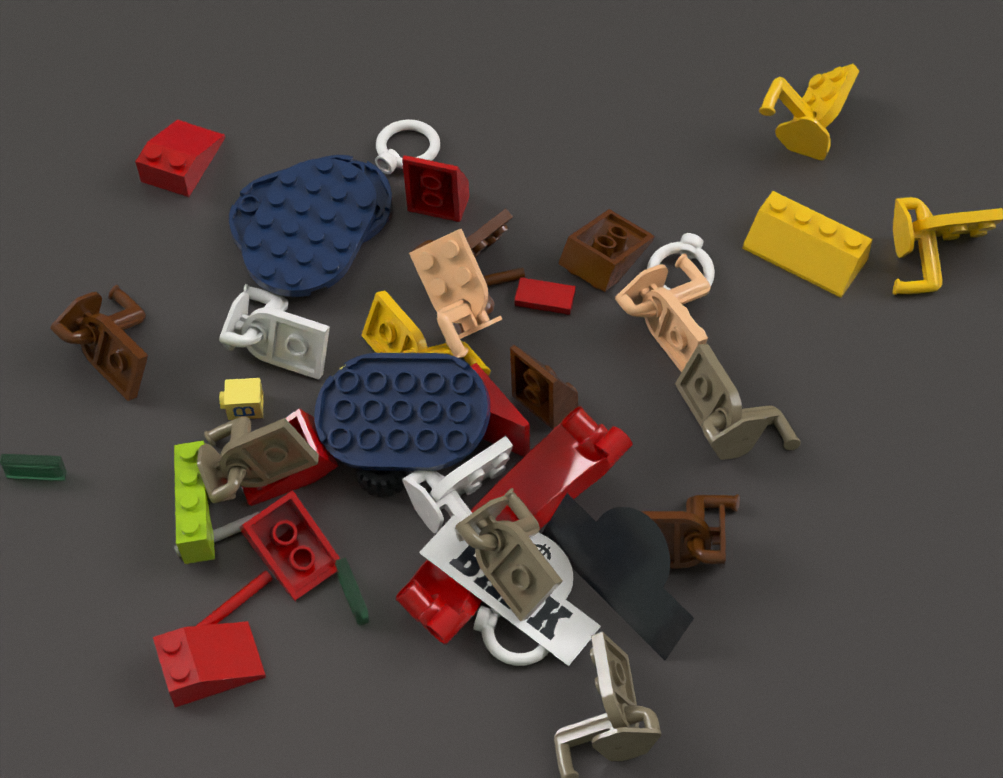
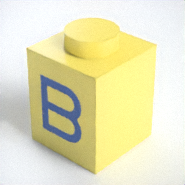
[219,378,264,420]

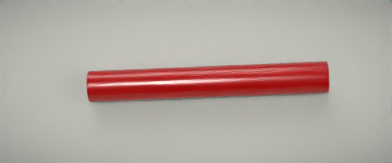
[196,570,273,626]

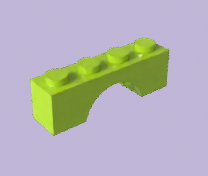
[174,440,215,564]

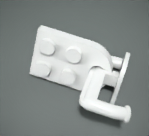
[219,284,330,380]
[402,436,513,533]

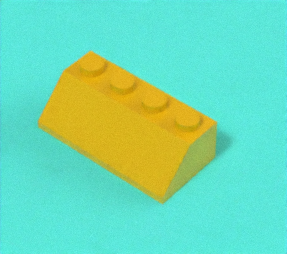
[742,191,872,298]

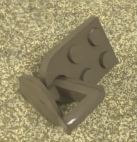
[675,344,801,460]
[197,416,319,503]
[455,488,563,622]
[554,632,661,778]

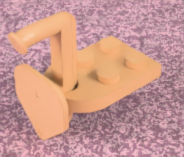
[409,229,502,359]
[615,253,711,373]

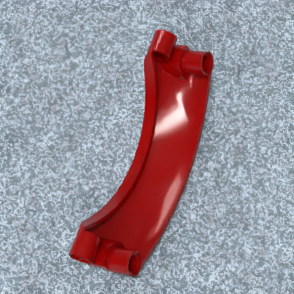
[395,406,633,645]

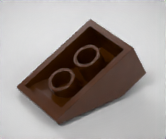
[558,209,655,292]
[510,345,578,430]

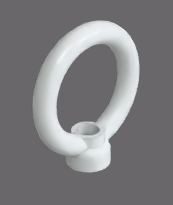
[375,120,440,175]
[647,233,715,290]
[473,606,549,666]

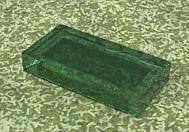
[0,454,67,480]
[335,557,369,626]

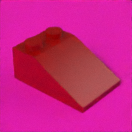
[135,120,225,197]
[402,155,469,222]
[470,363,530,457]
[242,408,338,506]
[239,490,345,601]
[153,621,266,708]

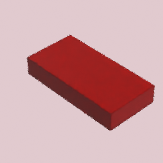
[514,277,576,315]

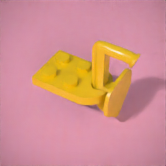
[759,64,859,160]
[893,197,1003,295]
[361,290,491,376]

